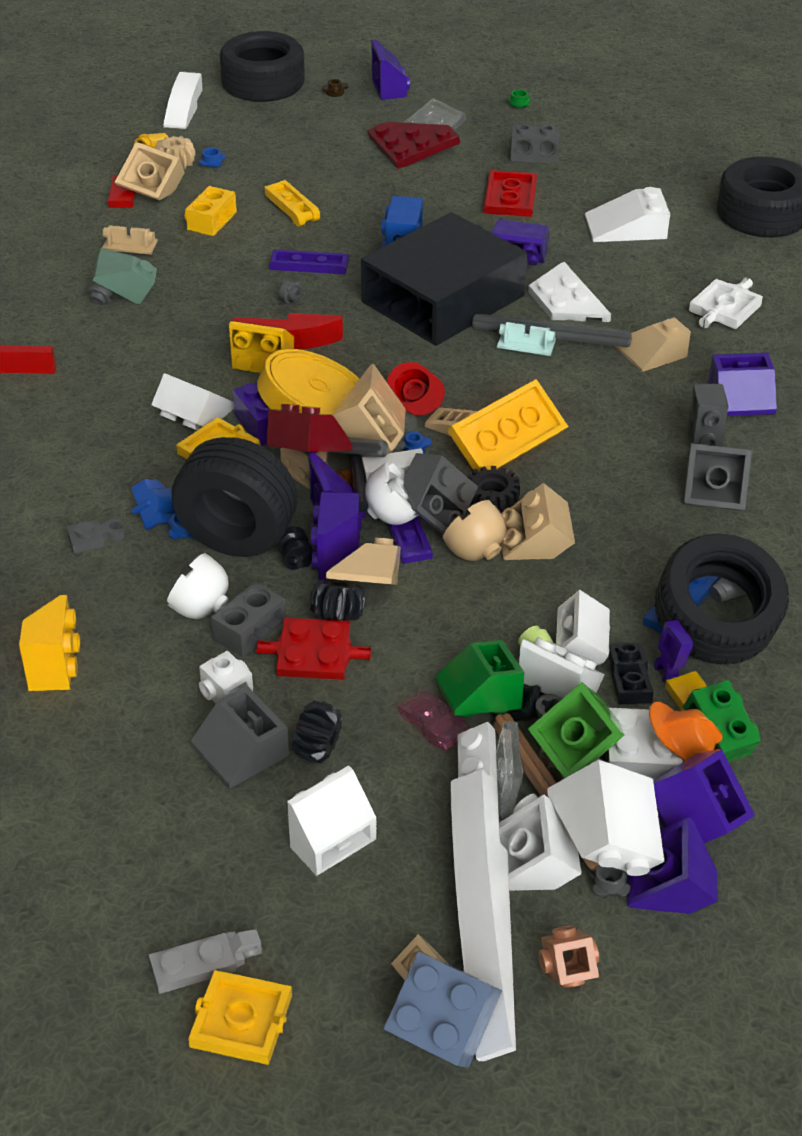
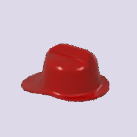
[387,362,445,416]

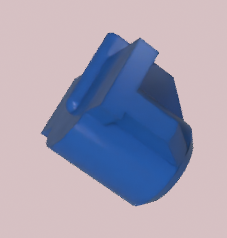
[131,479,175,530]

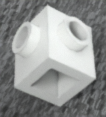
[199,651,253,703]

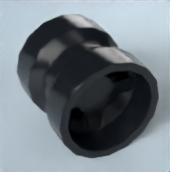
[276,526,313,570]

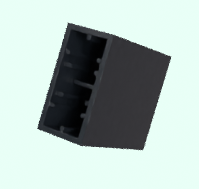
[361,212,528,346]

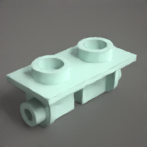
[497,322,556,356]

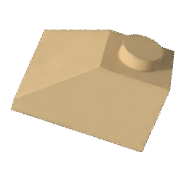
[115,142,185,201]
[614,317,691,372]
[326,538,401,585]

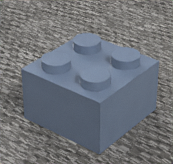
[384,951,503,1068]

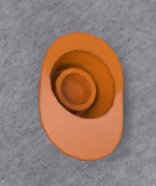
[649,702,722,761]

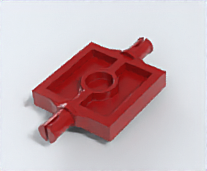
[257,617,371,680]

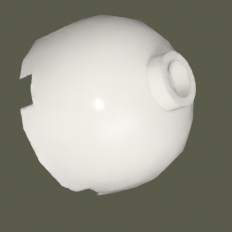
[365,462,419,525]
[167,553,229,620]

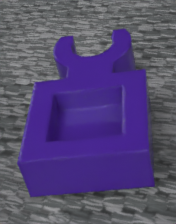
[654,620,694,682]

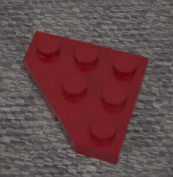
[367,122,460,169]

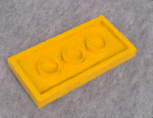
[447,379,568,472]

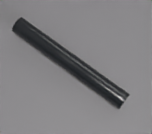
[350,454,369,512]

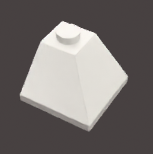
[499,795,581,891]

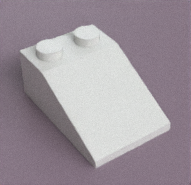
[585,187,670,242]

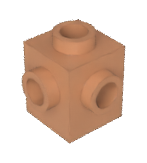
[538,926,599,987]

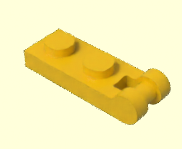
[264,180,321,227]

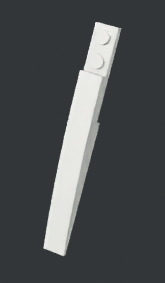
[451,722,516,1061]

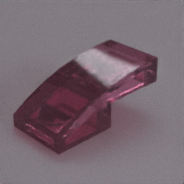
[398,691,471,751]

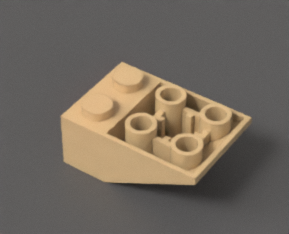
[333,364,406,457]

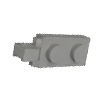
[148,929,262,994]

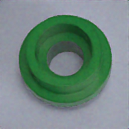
[508,89,531,107]

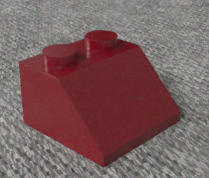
[267,404,352,452]

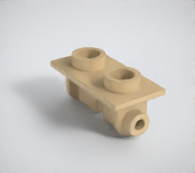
[102,225,158,255]

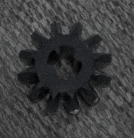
[310,579,366,621]
[291,700,343,764]

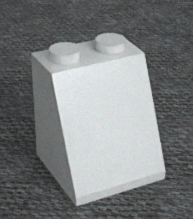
[547,759,665,876]

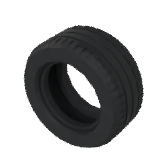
[220,31,305,102]
[654,533,789,665]

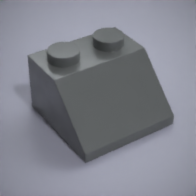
[684,443,752,510]

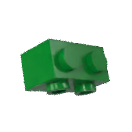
[683,680,761,762]

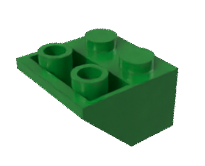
[435,640,525,717]

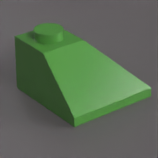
[528,682,625,779]

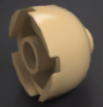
[443,500,506,561]

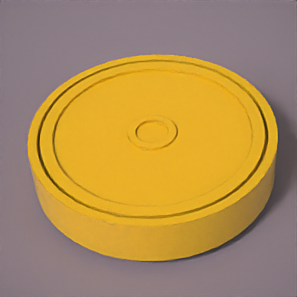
[257,349,359,437]

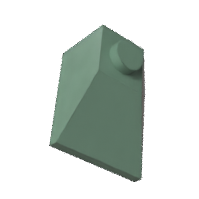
[92,248,157,304]

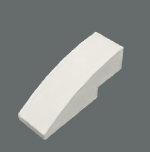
[163,72,203,129]

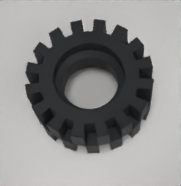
[467,466,520,513]

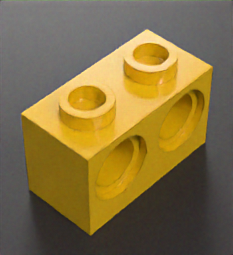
[184,186,237,236]

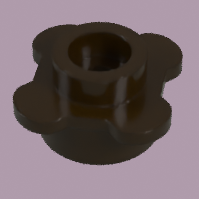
[322,79,348,97]

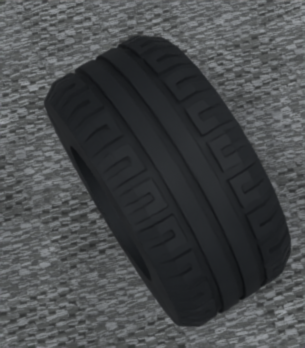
[717,157,802,238]
[171,437,298,557]

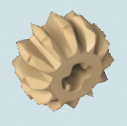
[155,135,195,170]

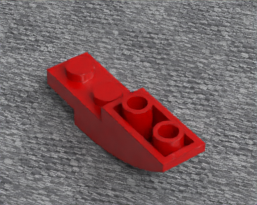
[232,313,343,350]

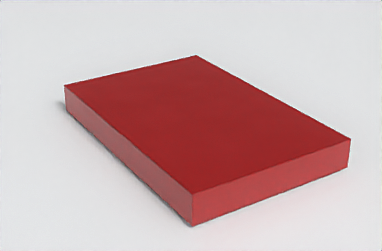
[483,170,537,217]

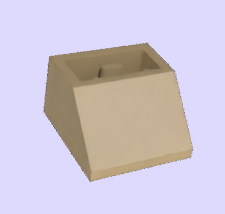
[501,483,575,560]

